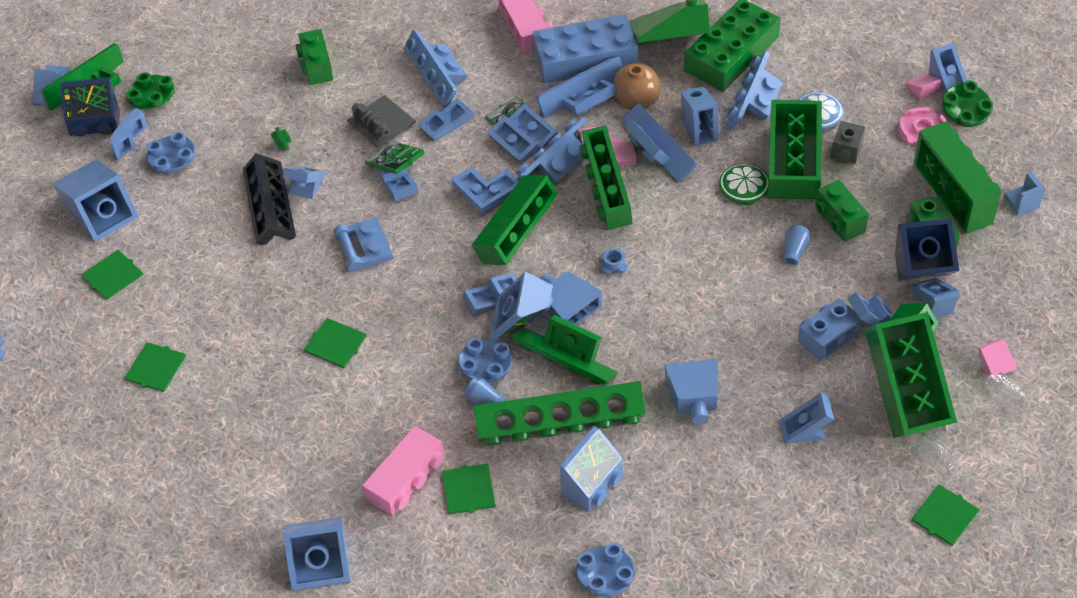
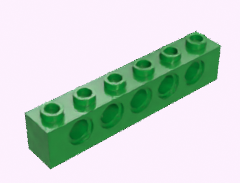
[473,381,646,446]

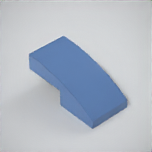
[418,98,475,141]
[110,108,147,160]
[376,168,419,202]
[463,273,517,317]
[847,292,893,325]

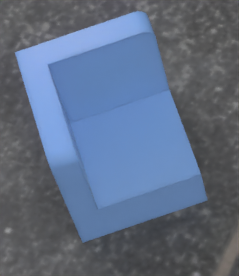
[1004,172,1045,216]

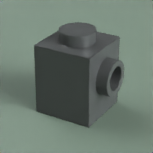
[831,121,865,163]

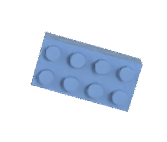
[532,14,638,83]

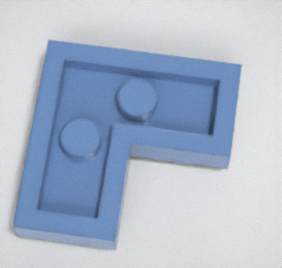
[451,167,519,215]

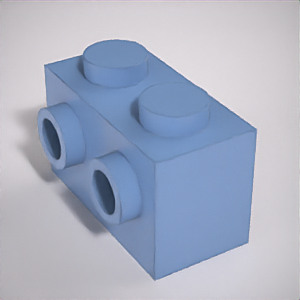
[798,298,862,361]

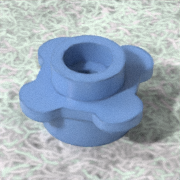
[600,248,628,274]

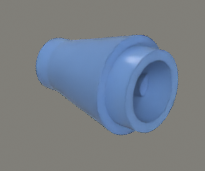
[783,225,811,265]
[464,377,507,405]

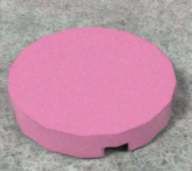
[898,107,947,147]

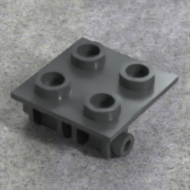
[347,95,416,148]

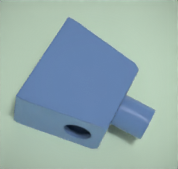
[681,87,718,146]
[540,272,602,325]
[665,359,718,424]

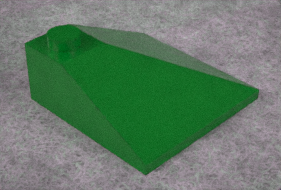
[629,0,710,43]

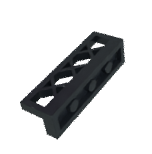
[242,153,296,245]

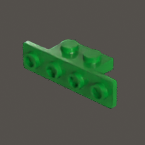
[41,43,124,111]
[512,315,617,385]

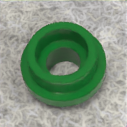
[270,126,292,151]

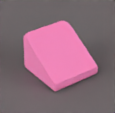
[906,74,942,100]
[978,338,1016,378]

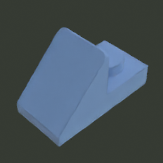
[929,43,967,94]
[33,65,71,106]
[283,166,326,199]
[911,278,960,318]
[779,393,834,444]

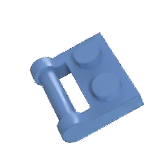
[333,217,393,272]

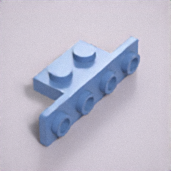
[405,30,467,107]
[725,51,783,130]
[536,56,622,118]
[622,103,697,182]
[515,116,587,184]

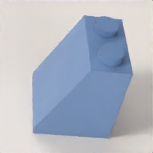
[52,159,139,242]

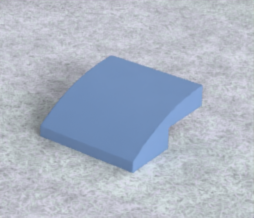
[487,103,558,163]

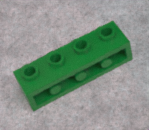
[579,125,633,230]
[471,175,558,265]

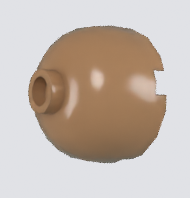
[612,63,660,109]

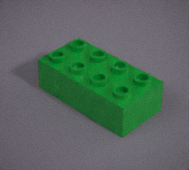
[684,0,781,92]
[768,100,822,199]
[914,121,1001,234]
[864,312,957,438]

